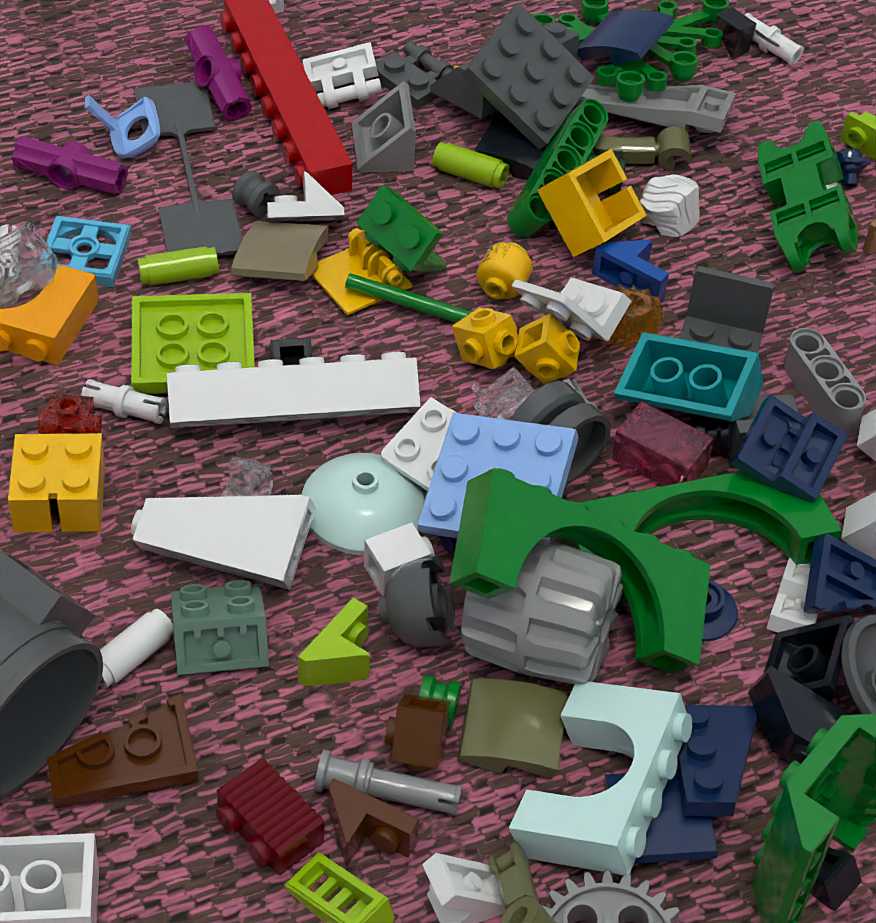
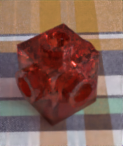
[38,393,102,434]

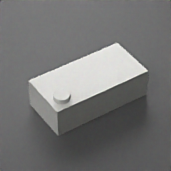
[0,833,99,923]

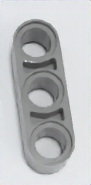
[783,328,866,435]

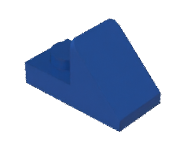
[592,240,669,308]

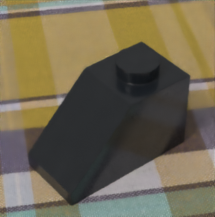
[748,666,851,764]

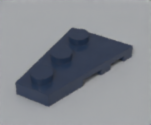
[676,704,758,816]

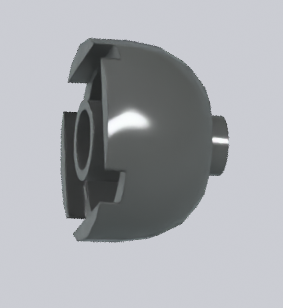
[378,556,455,648]

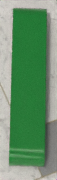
[507,98,608,239]

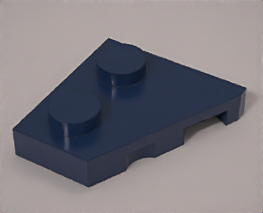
[803,533,876,614]

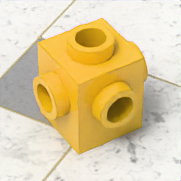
[452,307,518,369]
[515,313,580,384]

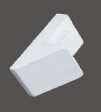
[267,171,344,222]
[422,853,506,923]

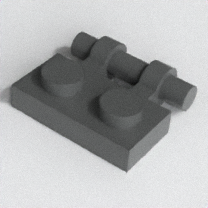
[372,41,453,110]

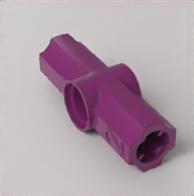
[184,25,252,121]
[12,136,128,195]

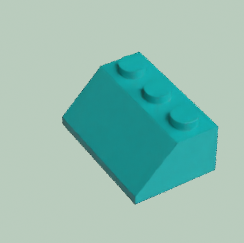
[614,332,764,421]

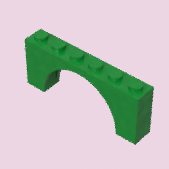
[450,468,711,673]
[559,471,842,605]

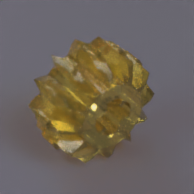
[609,284,664,349]

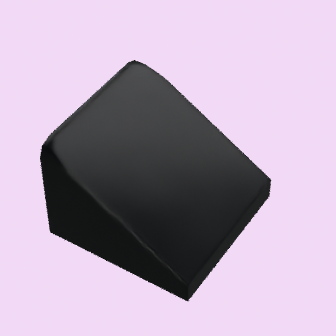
[270,337,312,366]
[811,847,862,911]

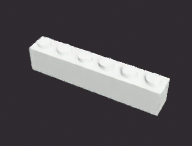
[167,352,420,428]

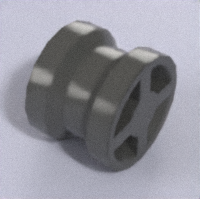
[232,170,280,218]

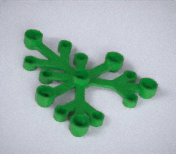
[532,0,729,102]

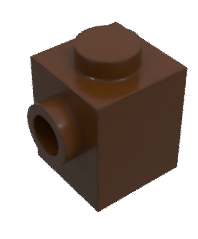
[385,694,451,772]

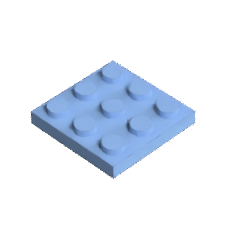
[417,413,579,540]

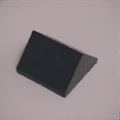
[764,615,855,702]

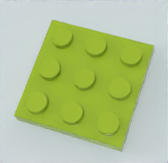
[131,293,255,394]

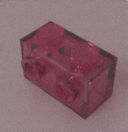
[612,401,714,486]

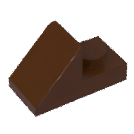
[328,778,419,867]

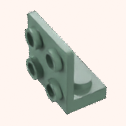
[171,580,269,675]

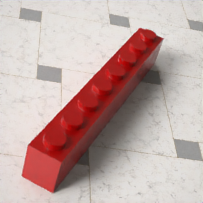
[220,0,353,195]

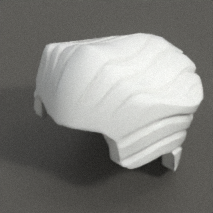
[640,174,700,237]

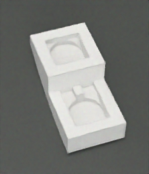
[766,558,818,633]

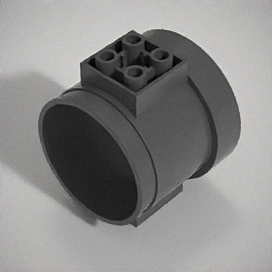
[0,549,103,800]

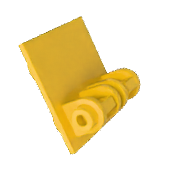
[311,228,413,316]

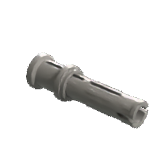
[314,750,462,816]

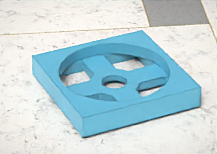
[36,216,132,287]

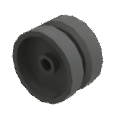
[510,381,611,486]

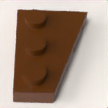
[47,693,199,809]

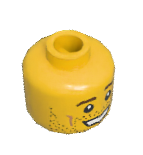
[476,242,533,300]

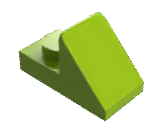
[298,597,370,687]

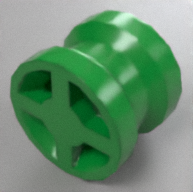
[419,674,462,728]

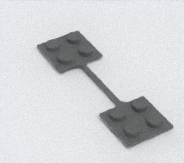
[134,82,243,256]

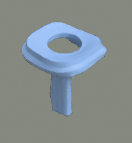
[84,95,160,159]

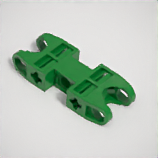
[758,120,858,274]

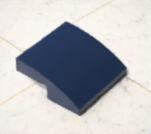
[578,9,674,66]
[731,395,848,502]
[604,771,717,864]

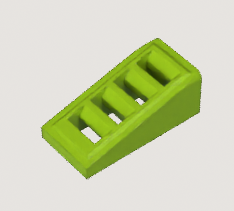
[285,852,394,923]

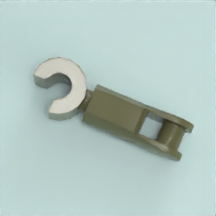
[591,126,692,170]
[488,841,556,923]

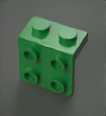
[357,185,447,273]

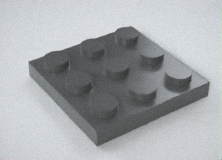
[461,2,595,150]

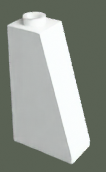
[131,495,316,590]

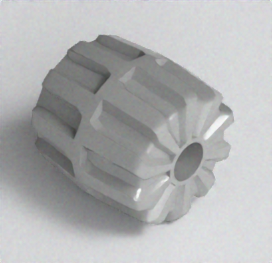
[461,539,623,684]

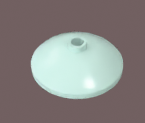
[302,453,427,555]

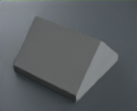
[351,81,416,173]

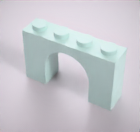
[509,682,692,875]

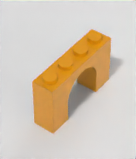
[0,265,99,365]

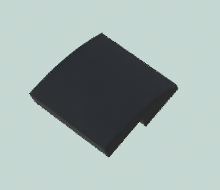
[475,110,552,180]

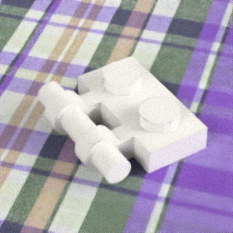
[303,42,383,110]

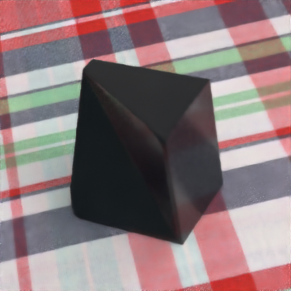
[716,7,757,59]

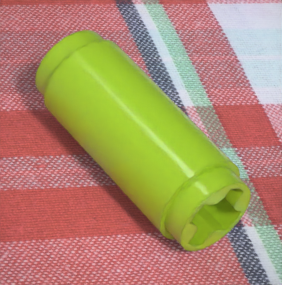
[432,142,509,189]
[137,246,219,286]

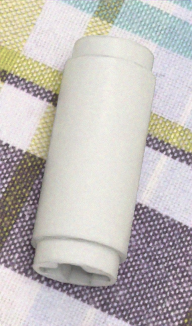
[99,609,174,689]

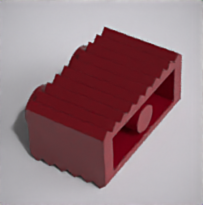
[216,758,324,875]

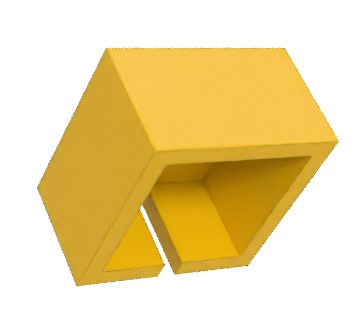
[537,149,647,257]
[8,433,105,532]

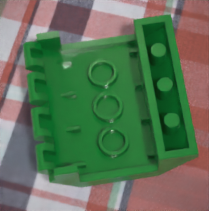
[752,713,876,923]

